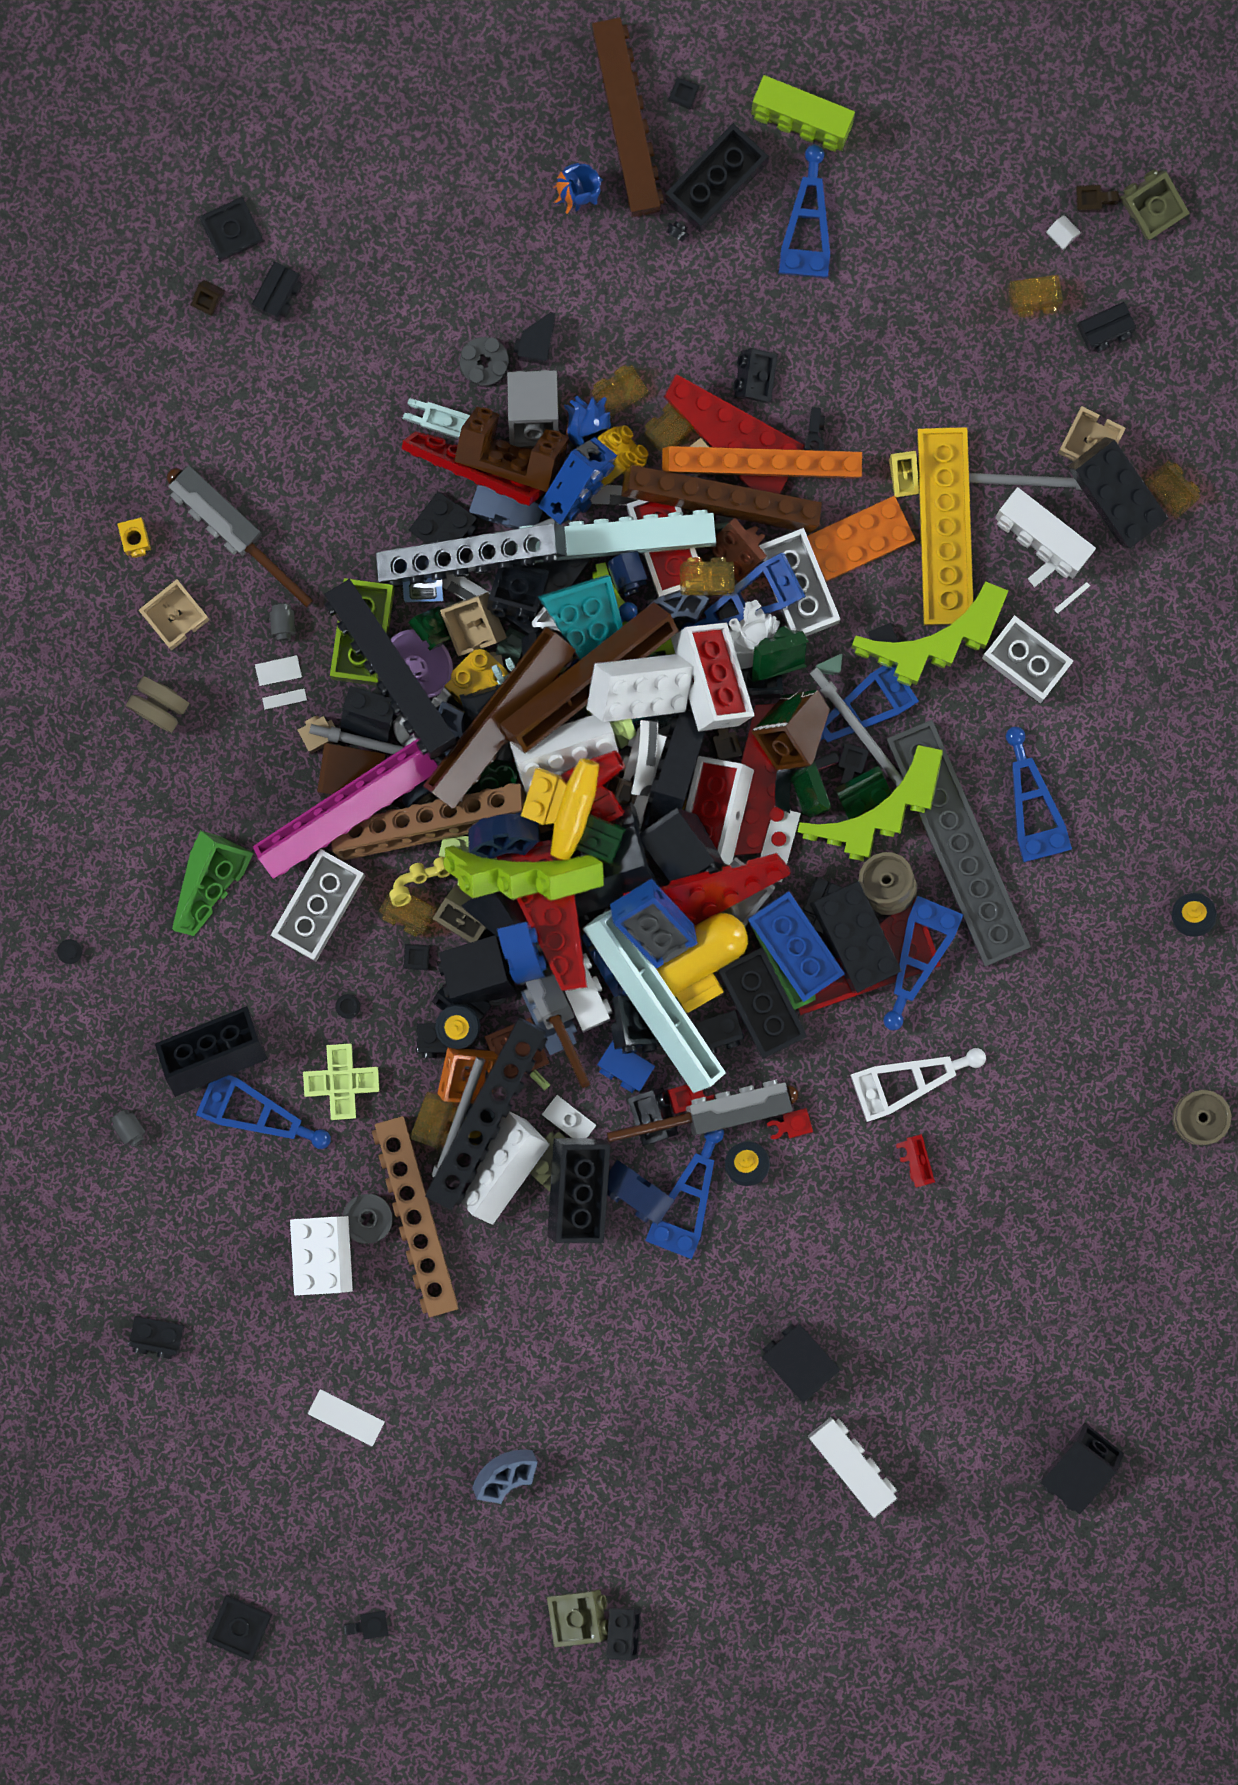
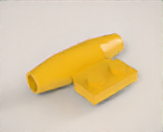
[521,758,599,860]

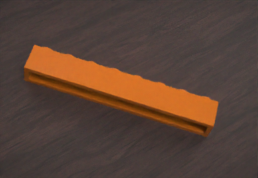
[662,446,862,479]

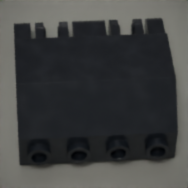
[540,803,666,924]

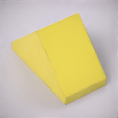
[889,451,919,497]

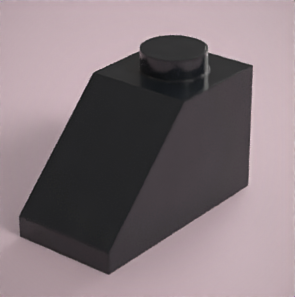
[514,312,556,366]

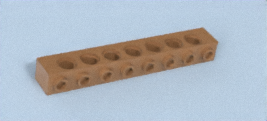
[332,784,527,861]
[372,1116,459,1317]

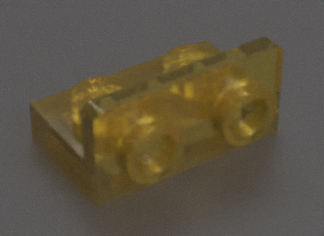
[591,365,649,417]
[1144,460,1201,520]

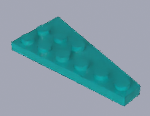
[538,575,645,722]

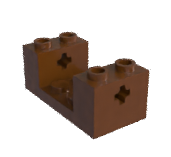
[454,407,569,492]

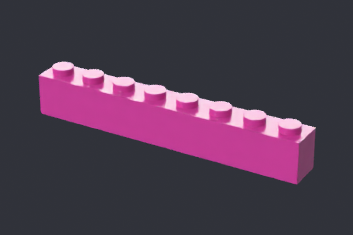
[253,739,438,879]

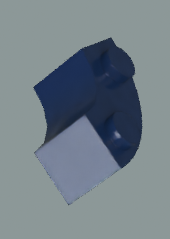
[608,551,647,597]
[468,812,539,859]
[607,1160,675,1225]

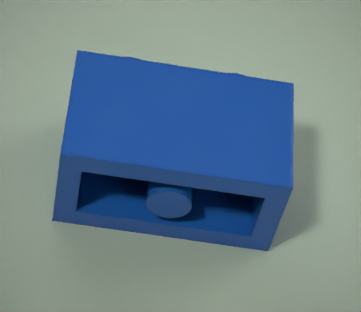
[597,1040,655,1093]

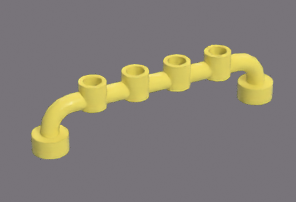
[389,857,450,907]

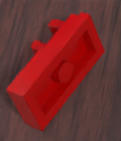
[896,1134,935,1188]

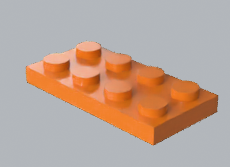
[807,496,916,582]

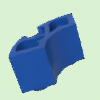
[497,922,548,984]

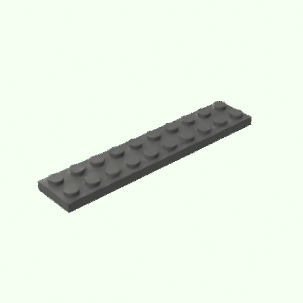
[886,720,1031,967]

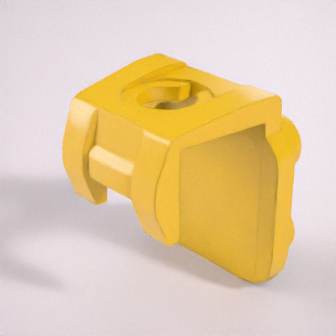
[598,425,648,488]
[444,649,509,707]

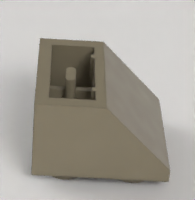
[433,882,487,943]

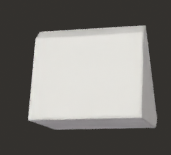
[1046,215,1081,250]

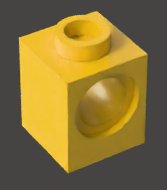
[117,518,151,558]

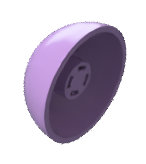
[390,629,453,699]

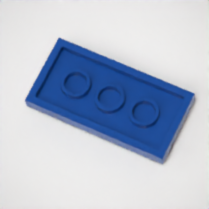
[747,891,845,1002]

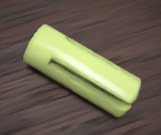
[530,1070,550,1091]

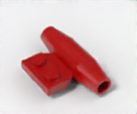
[559,750,625,822]

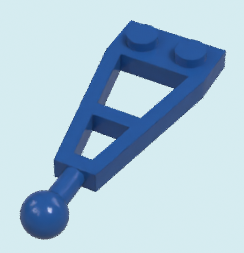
[779,145,830,279]
[680,553,806,631]
[820,665,919,743]
[1006,727,1072,862]
[883,896,964,1031]
[196,1075,331,1149]
[645,1129,724,1259]

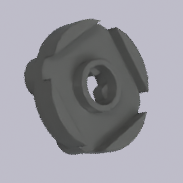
[460,337,509,387]
[343,1194,393,1243]

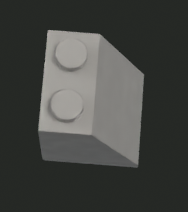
[507,370,559,449]

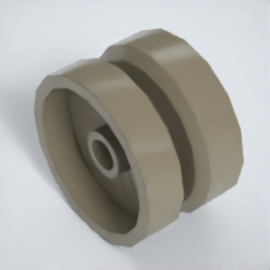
[125,676,190,733]
[859,852,917,915]
[1172,1090,1232,1146]

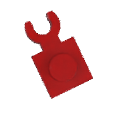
[667,1084,714,1114]
[767,1108,813,1139]

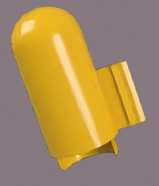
[656,913,748,1013]

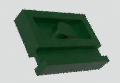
[408,606,452,651]
[834,766,891,819]
[575,814,626,864]

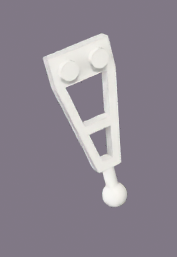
[850,1048,986,1122]

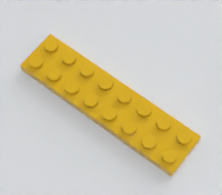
[917,427,973,626]

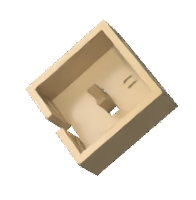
[1058,406,1126,461]
[139,579,210,651]
[440,592,507,656]

